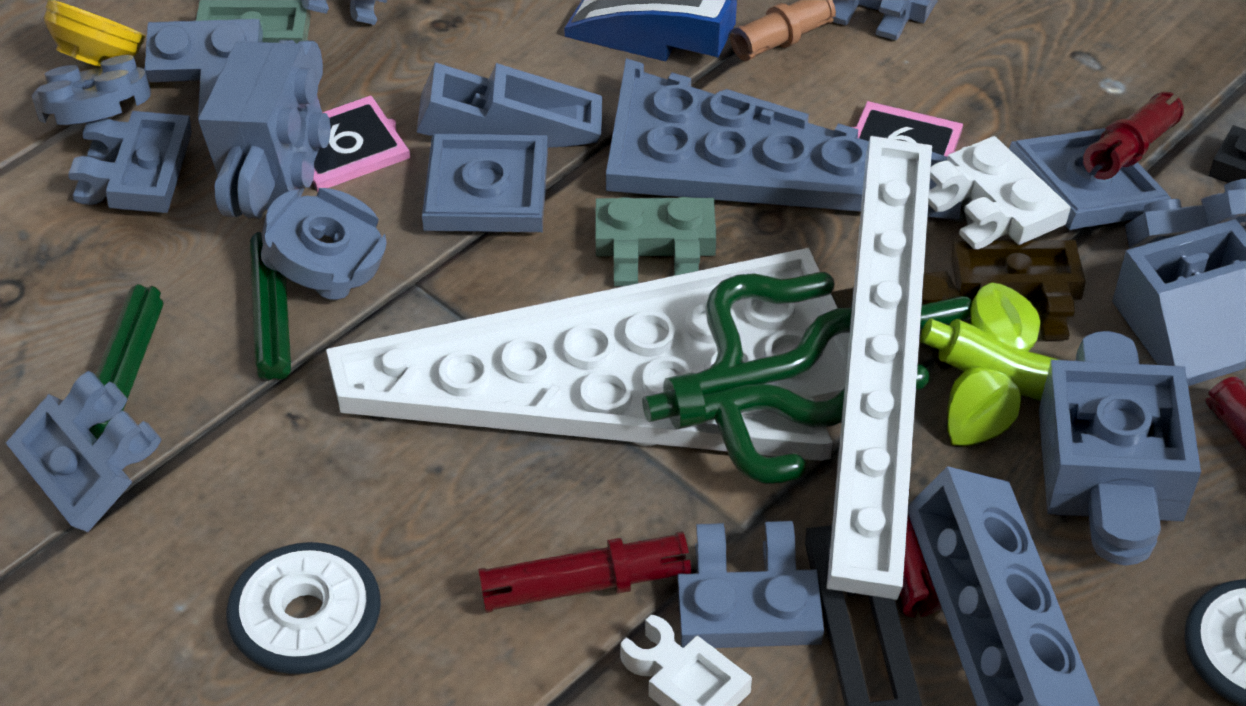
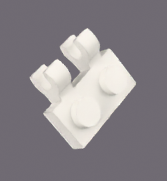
[928,136,1071,249]

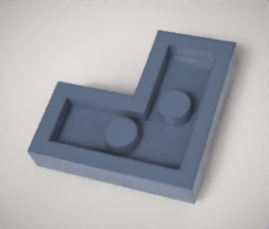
[145,19,263,119]
[1125,179,1246,248]

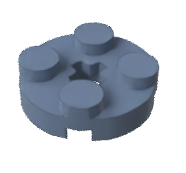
[32,55,151,125]
[261,188,387,300]

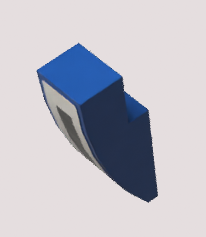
[564,0,737,62]

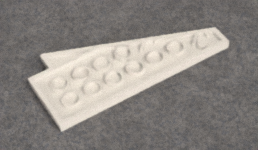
[326,248,850,461]

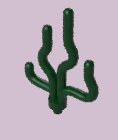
[642,272,972,484]

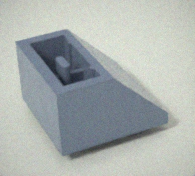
[1112,219,1246,386]

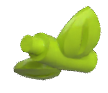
[920,283,1058,447]

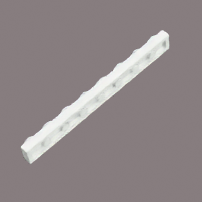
[827,136,932,600]

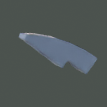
[417,62,602,147]

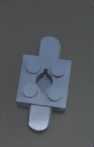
[198,39,331,219]
[1039,331,1201,566]

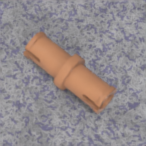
[730,0,836,61]

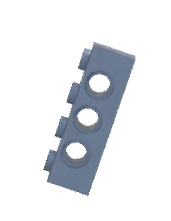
[908,466,1100,706]

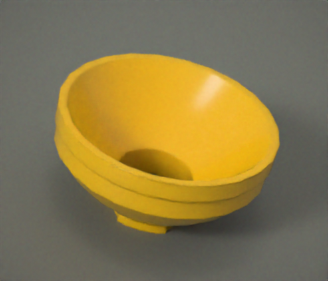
[43,0,146,67]

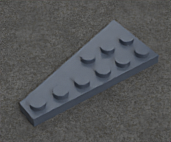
[606,58,962,219]

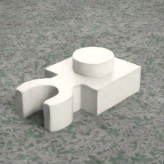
[620,615,752,706]

